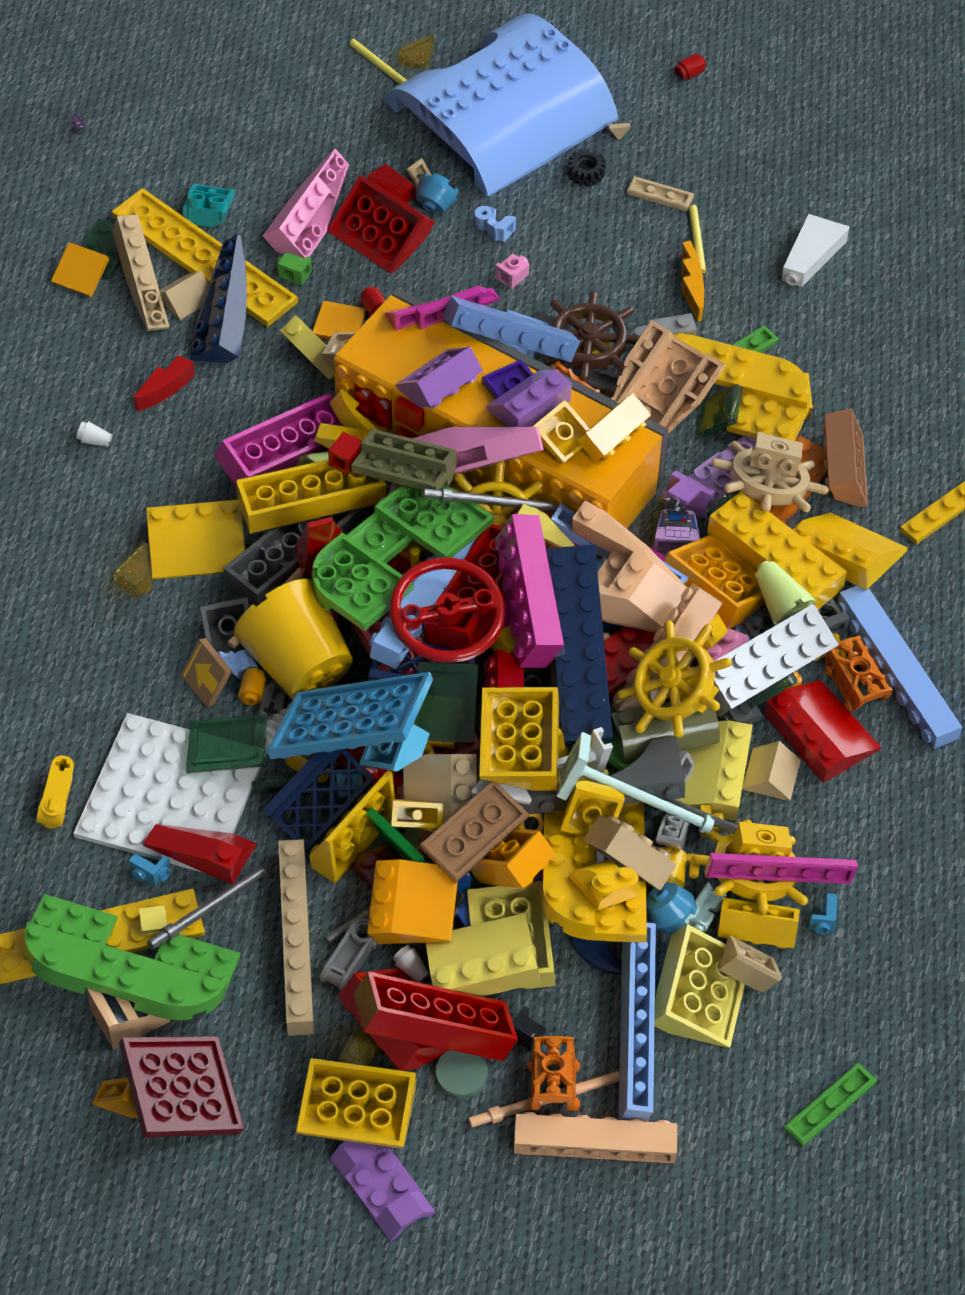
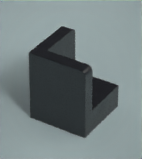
[513,1006,546,1051]

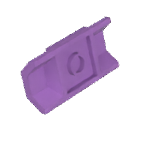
[330,1141,436,1242]

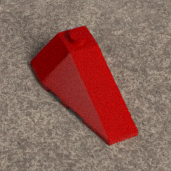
[294,517,343,576]
[143,824,257,885]

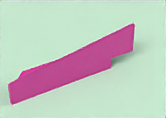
[385,285,499,331]

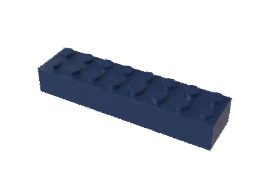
[546,544,613,746]

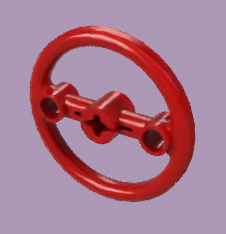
[390,557,505,663]

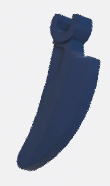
[570,936,622,975]

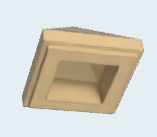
[607,123,630,140]
[406,158,432,187]

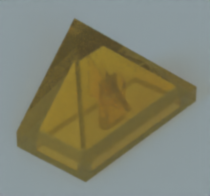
[397,34,434,69]

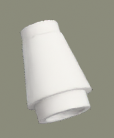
[76,421,112,447]
[393,945,430,983]

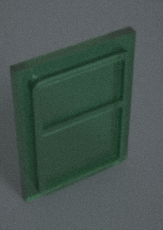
[414,662,478,743]
[186,714,268,774]

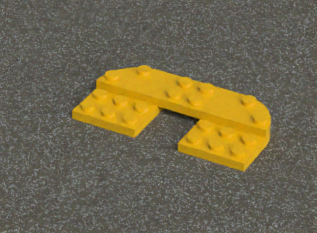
[673,333,810,441]
[542,802,647,943]

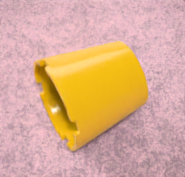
[234,579,353,700]

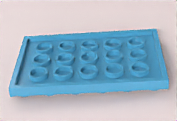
[267,672,433,759]

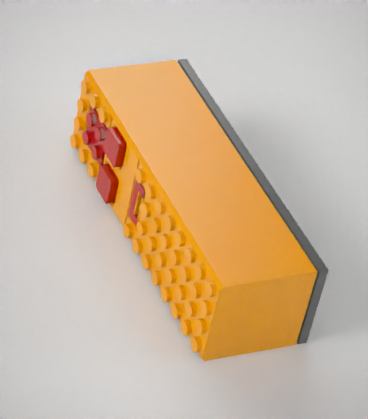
[334,288,669,558]

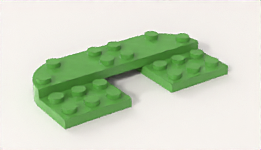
[312,485,494,631]
[23,894,241,1020]

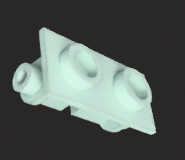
[684,883,727,932]

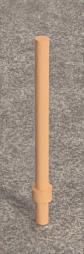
[468,1071,620,1128]

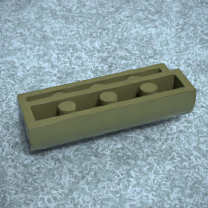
[351,429,457,490]
[611,700,720,764]

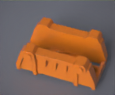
[824,635,893,711]
[527,1036,580,1111]

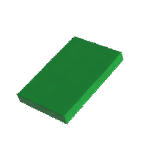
[366,807,427,863]

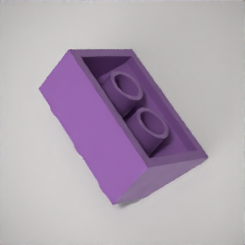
[395,346,483,409]
[486,369,572,427]

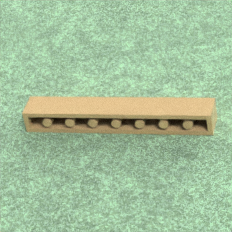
[279,839,314,1036]

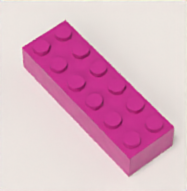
[214,393,344,487]
[495,514,564,668]

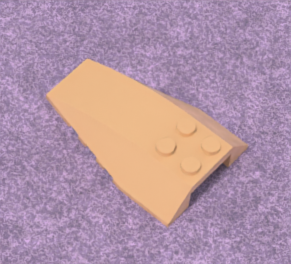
[611,320,726,433]

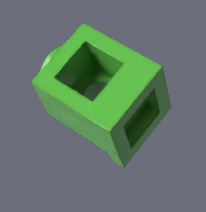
[276,252,312,285]

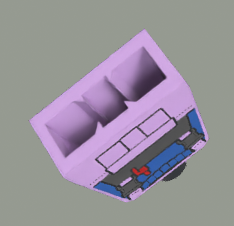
[654,504,700,552]

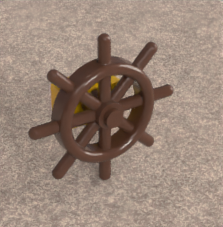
[543,291,640,381]

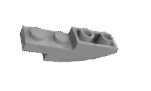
[656,812,690,850]

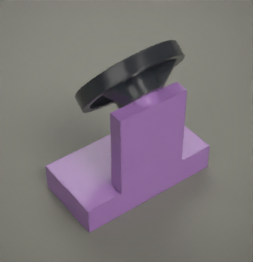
[658,471,715,517]

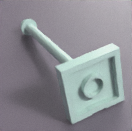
[557,732,714,833]

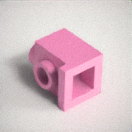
[495,254,529,289]

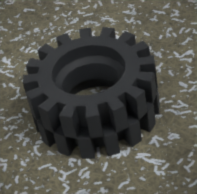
[567,148,606,187]

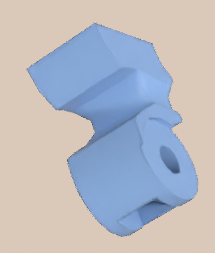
[475,206,516,242]
[217,650,258,679]

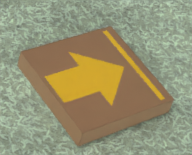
[181,638,232,707]

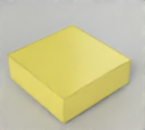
[139,905,167,935]

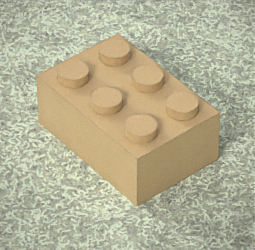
[583,815,677,890]

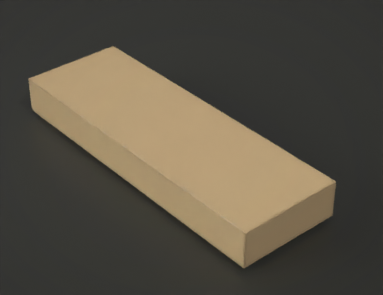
[627,176,694,212]

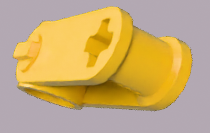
[36,755,74,829]

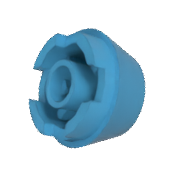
[416,172,459,214]
[646,882,697,933]

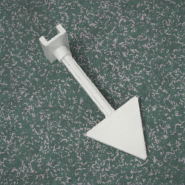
[471,727,613,804]

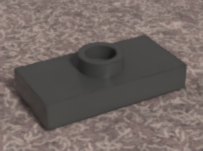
[584,369,619,397]

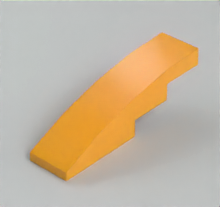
[681,240,704,322]

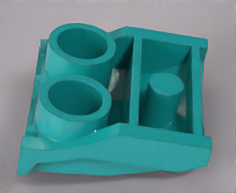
[183,183,236,228]

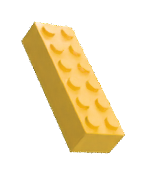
[236,459,386,533]
[707,492,847,610]

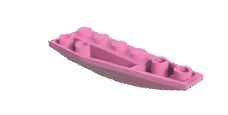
[263,149,349,259]
[412,427,544,475]

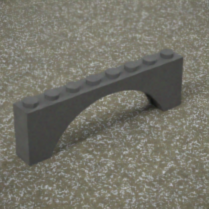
[479,737,685,814]

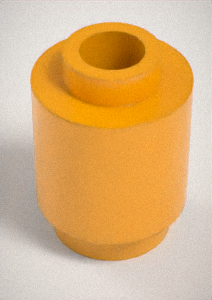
[238,668,266,706]

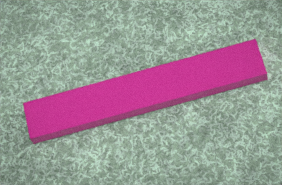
[704,853,858,884]

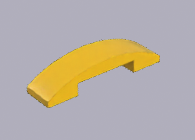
[330,389,380,431]

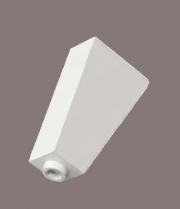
[782,214,850,287]

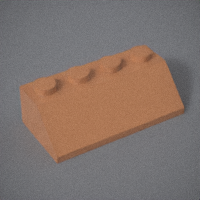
[822,408,868,507]

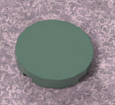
[435,1050,488,1098]

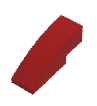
[134,355,195,411]

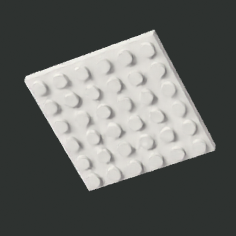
[73,713,266,873]

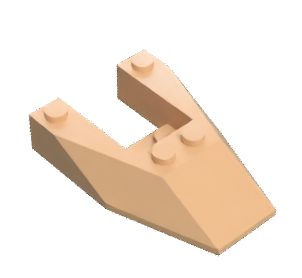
[572,501,687,633]

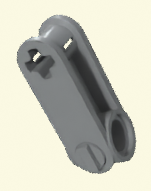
[320,918,379,991]

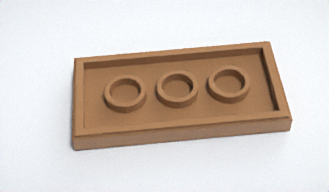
[420,781,529,883]

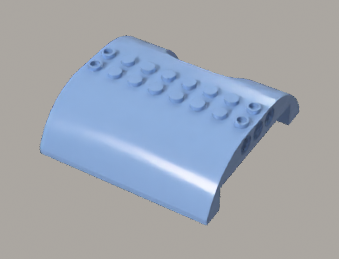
[383,13,618,197]

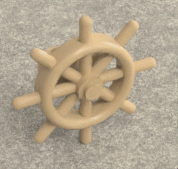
[711,432,829,512]

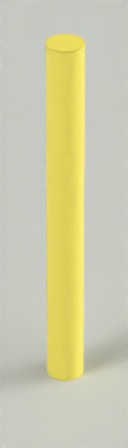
[349,39,407,85]
[689,205,706,273]

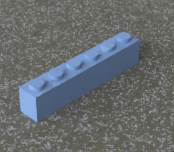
[443,296,580,362]

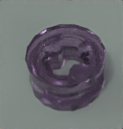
[72,113,85,133]

